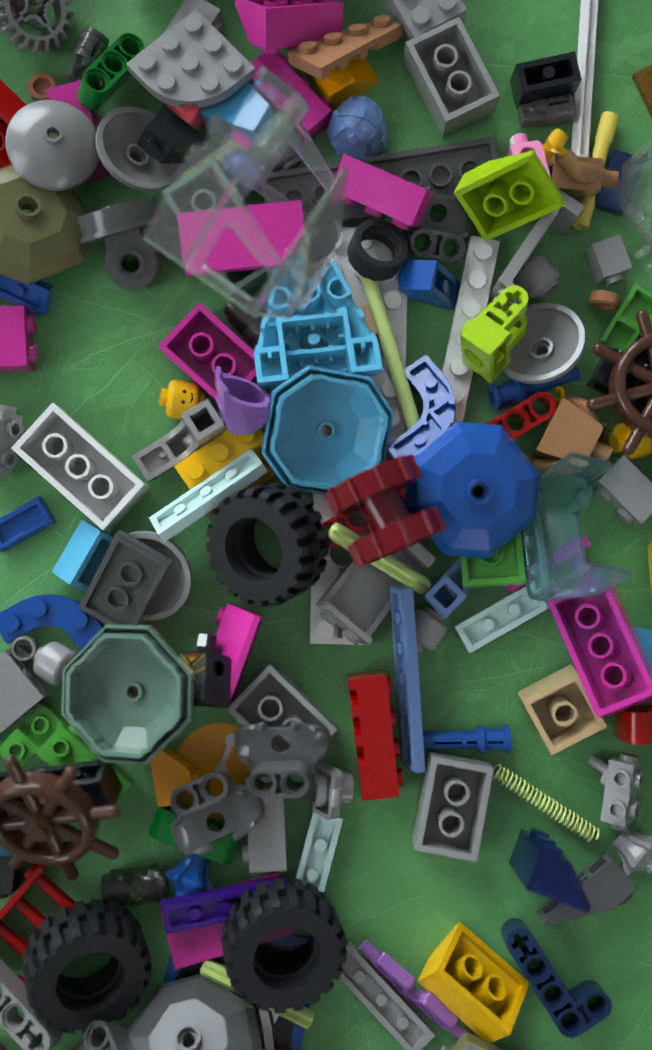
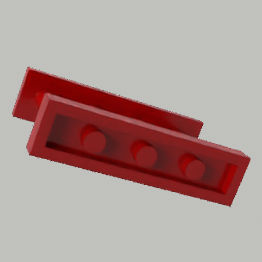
[0,864,94,984]

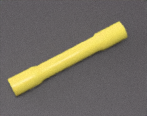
[571,111,619,231]

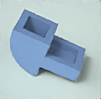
[422,557,473,618]

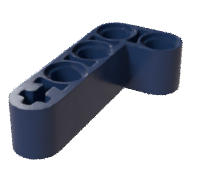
[501,918,612,1038]

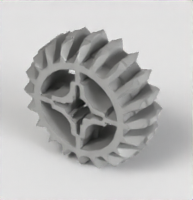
[0,0,74,55]

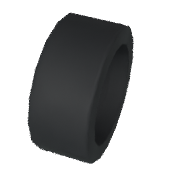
[347,219,409,281]

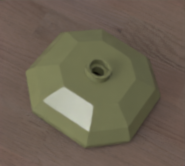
[0,164,90,285]

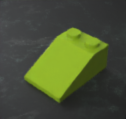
[454,150,566,242]

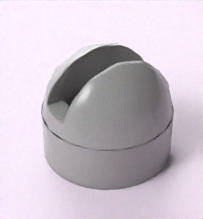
[11,636,38,661]

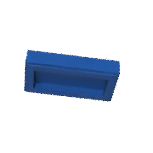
[0,496,56,552]

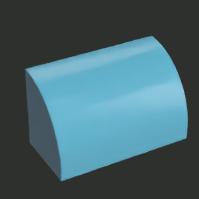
[52,519,114,592]

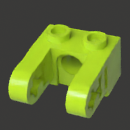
[460,286,528,383]

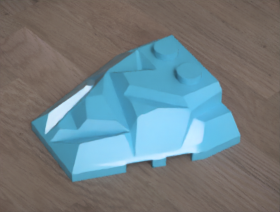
[254,261,382,389]

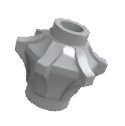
[612,828,652,876]

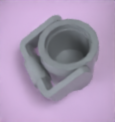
[311,761,354,820]

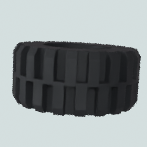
[206,482,329,607]
[221,878,347,1013]
[23,899,152,1034]

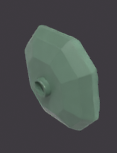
[62,624,194,765]

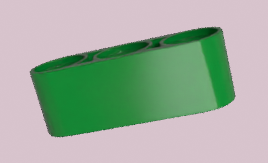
[77,33,145,110]
[148,805,241,865]

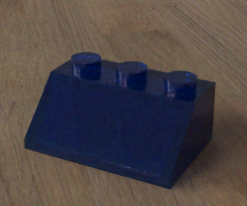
[509,828,591,913]

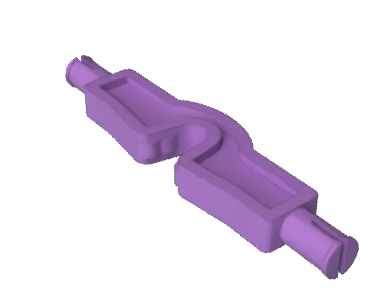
[358,939,470,1039]

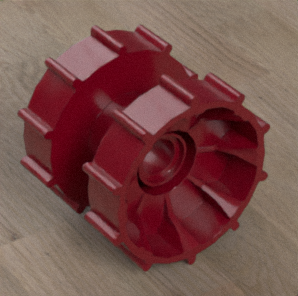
[324,454,446,568]

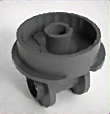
[77,197,164,290]

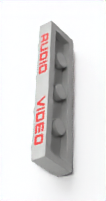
[339,940,435,1050]

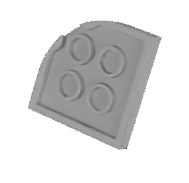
[126,8,256,108]

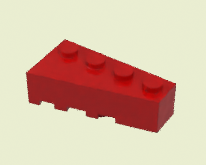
[347,670,404,801]

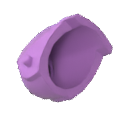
[215,366,270,435]

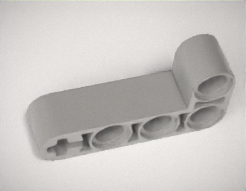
[0,958,63,1050]

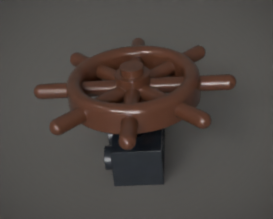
[586,309,652,456]
[0,755,122,880]

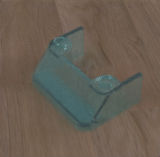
[521,452,632,601]

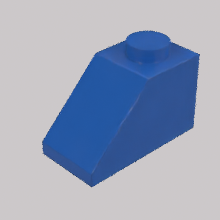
[398,259,460,310]

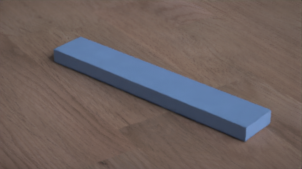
[389,585,426,774]

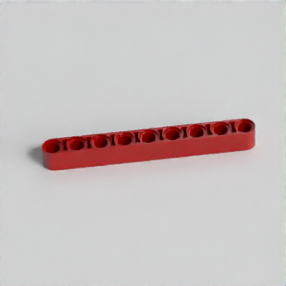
[322,392,556,549]

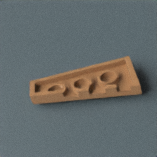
[287,15,403,81]

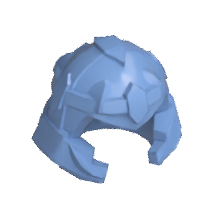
[325,96,389,158]

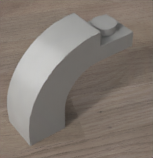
[131,399,225,484]

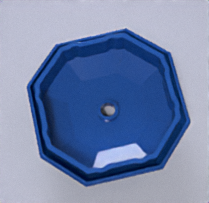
[405,422,540,558]

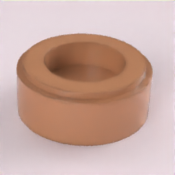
[28,73,58,102]
[589,290,621,311]

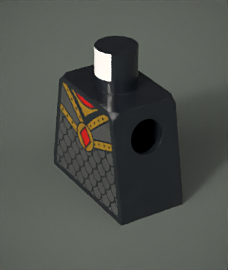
[178,634,231,708]

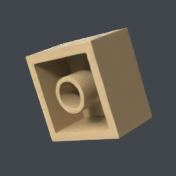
[517,664,607,756]

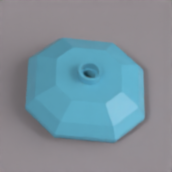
[261,365,395,495]

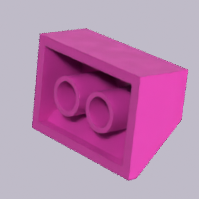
[234,0,343,54]
[215,603,264,706]

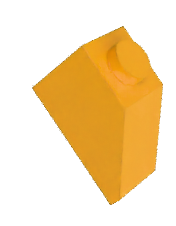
[314,58,380,111]
[150,746,201,808]

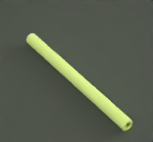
[359,274,420,431]

